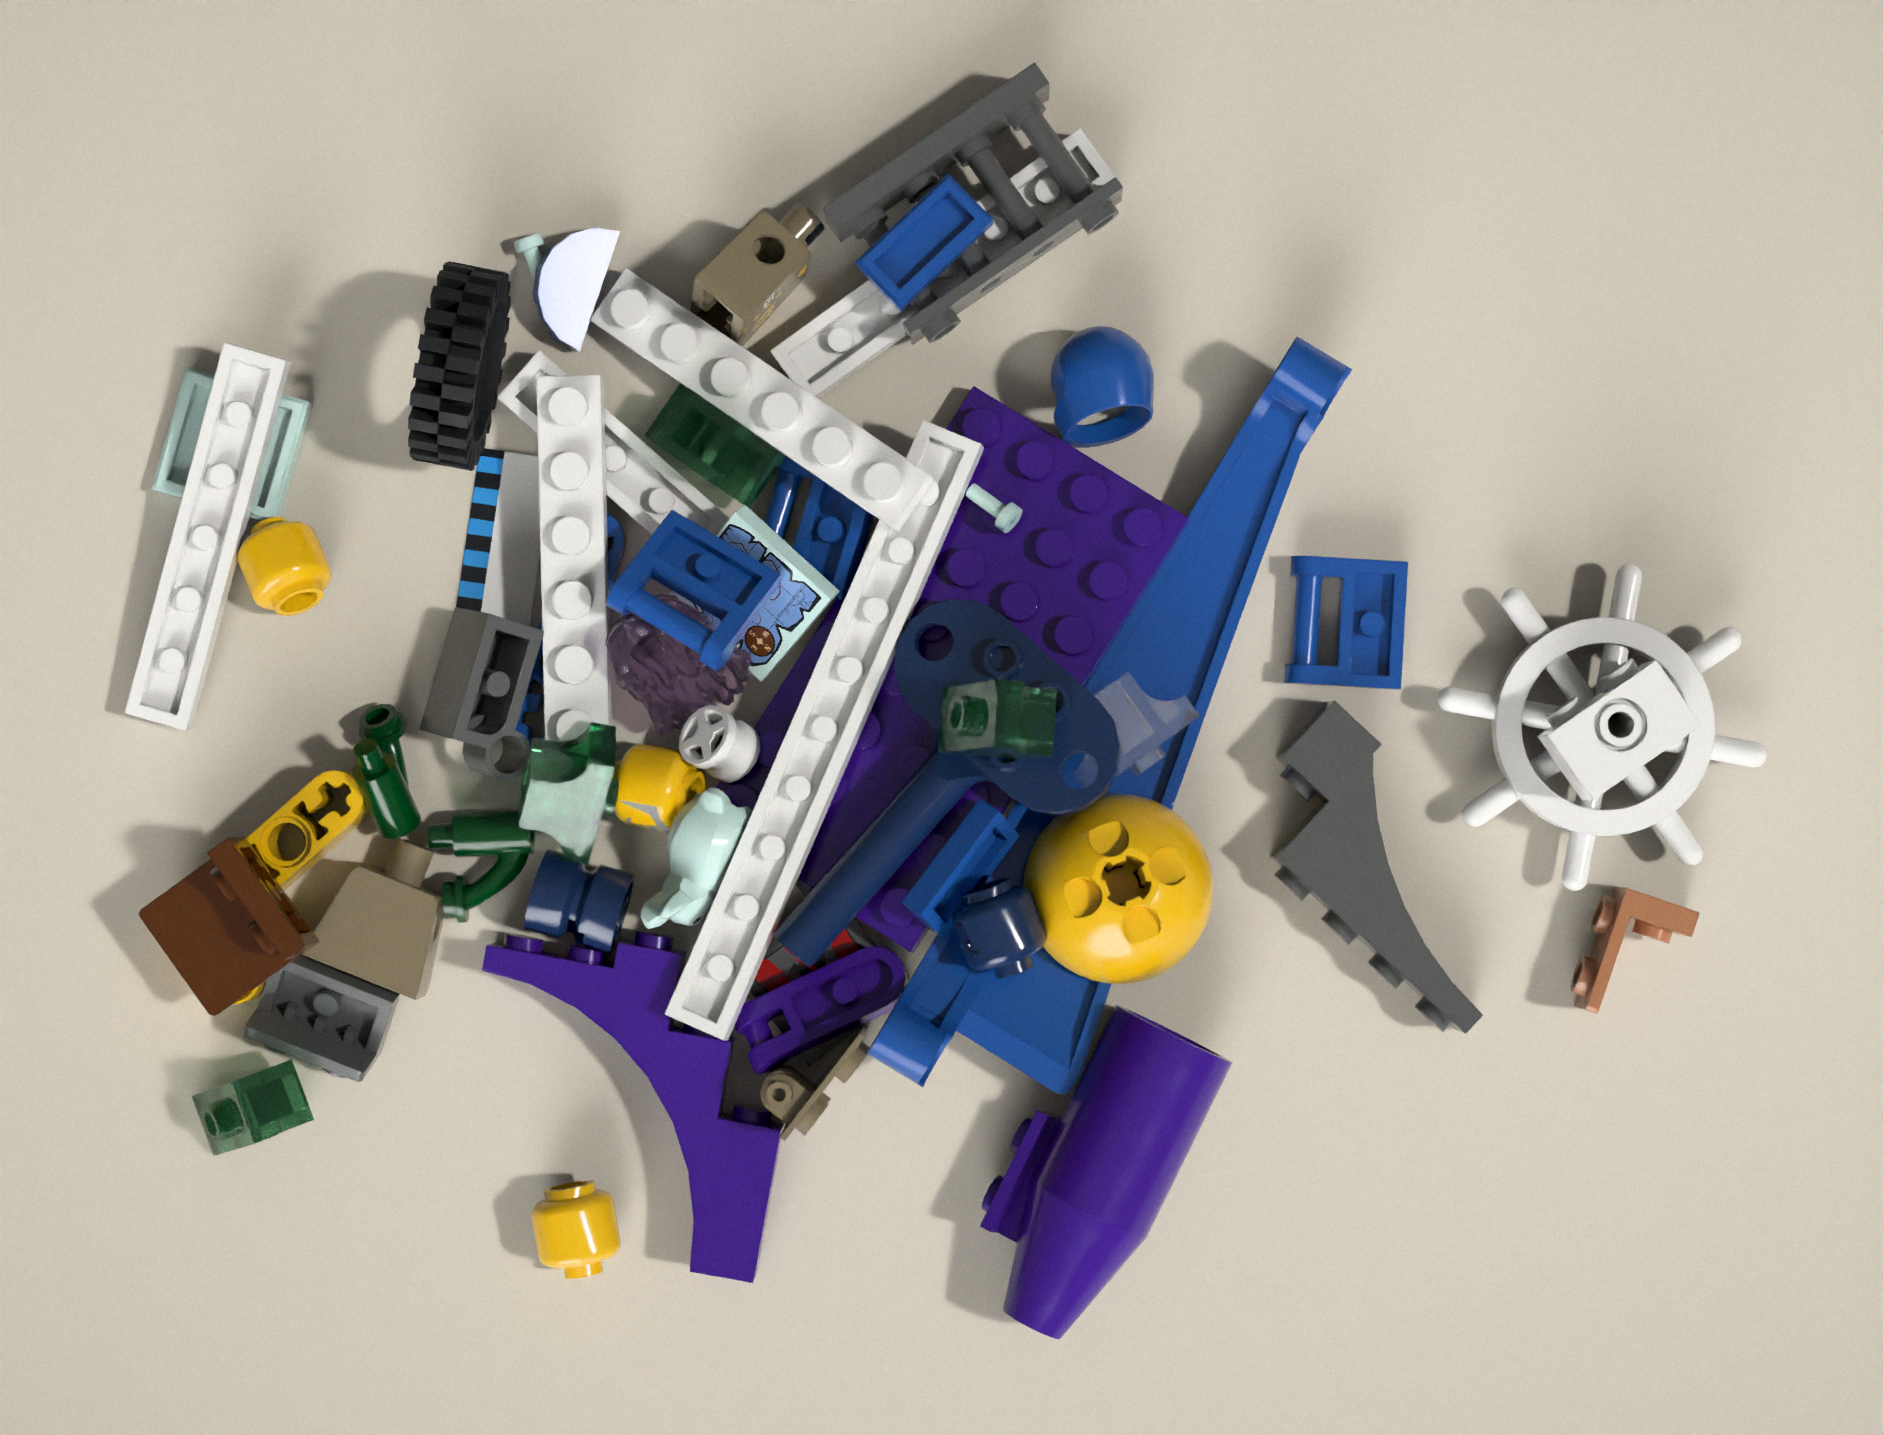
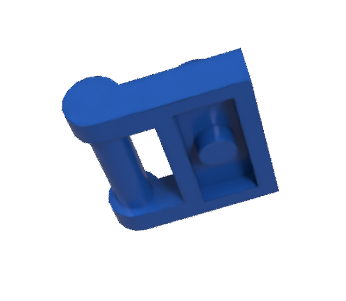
[763,451,874,601]
[606,510,781,671]
[1284,556,1408,690]

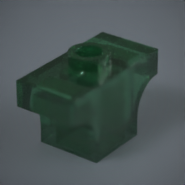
[644,384,786,509]
[938,679,1057,760]
[518,722,619,865]
[192,1059,314,1156]

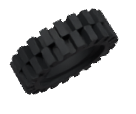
[408,261,511,471]

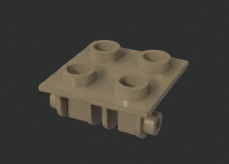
[760,1024,870,1141]

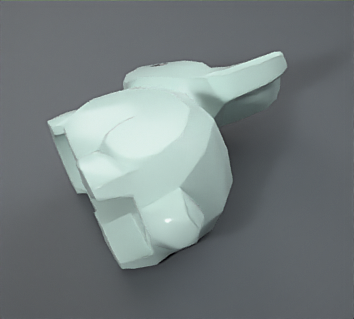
[641,787,752,929]

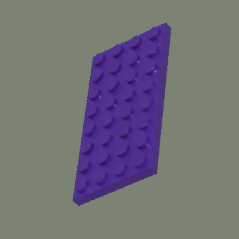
[716,386,1189,953]

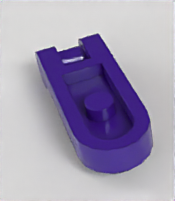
[734,946,908,1074]

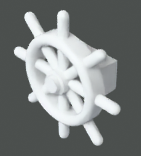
[1438,563,1767,891]

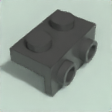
[243,955,400,1082]

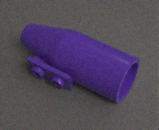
[980,1005,1233,1339]

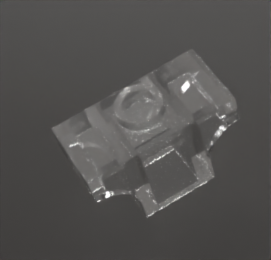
[1073,672,1200,788]

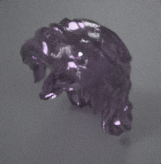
[605,594,751,736]

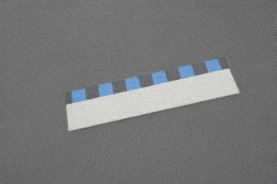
[456,448,541,626]

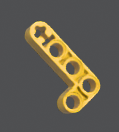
[233,770,370,1005]

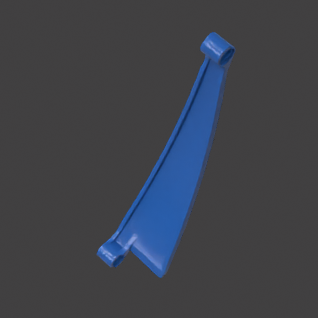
[867,336,1352,1094]

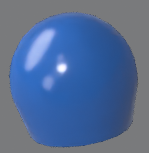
[1051,326,1154,448]

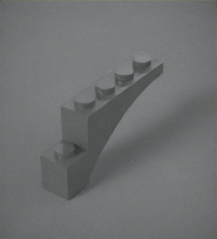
[1270,700,1483,1034]

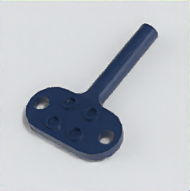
[772,599,1122,967]

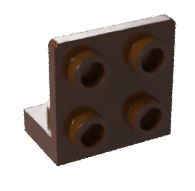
[139,836,320,1016]

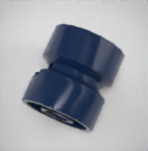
[524,849,635,954]

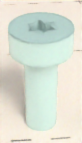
[513,233,544,281]
[965,483,1023,533]

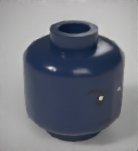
[952,878,1047,979]

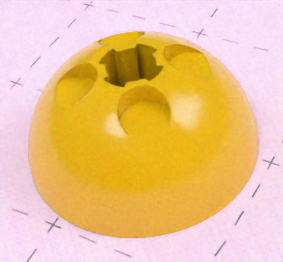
[1023,794,1214,984]

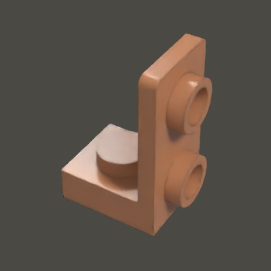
[1570,886,1700,1014]

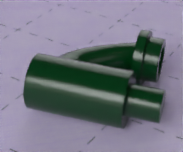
[352,704,421,839]
[428,809,535,923]

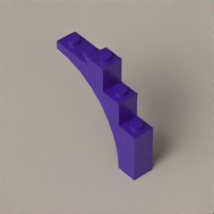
[482,931,784,1283]

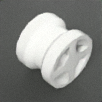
[679,705,760,783]

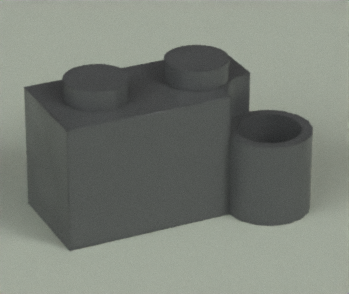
[419,607,544,780]

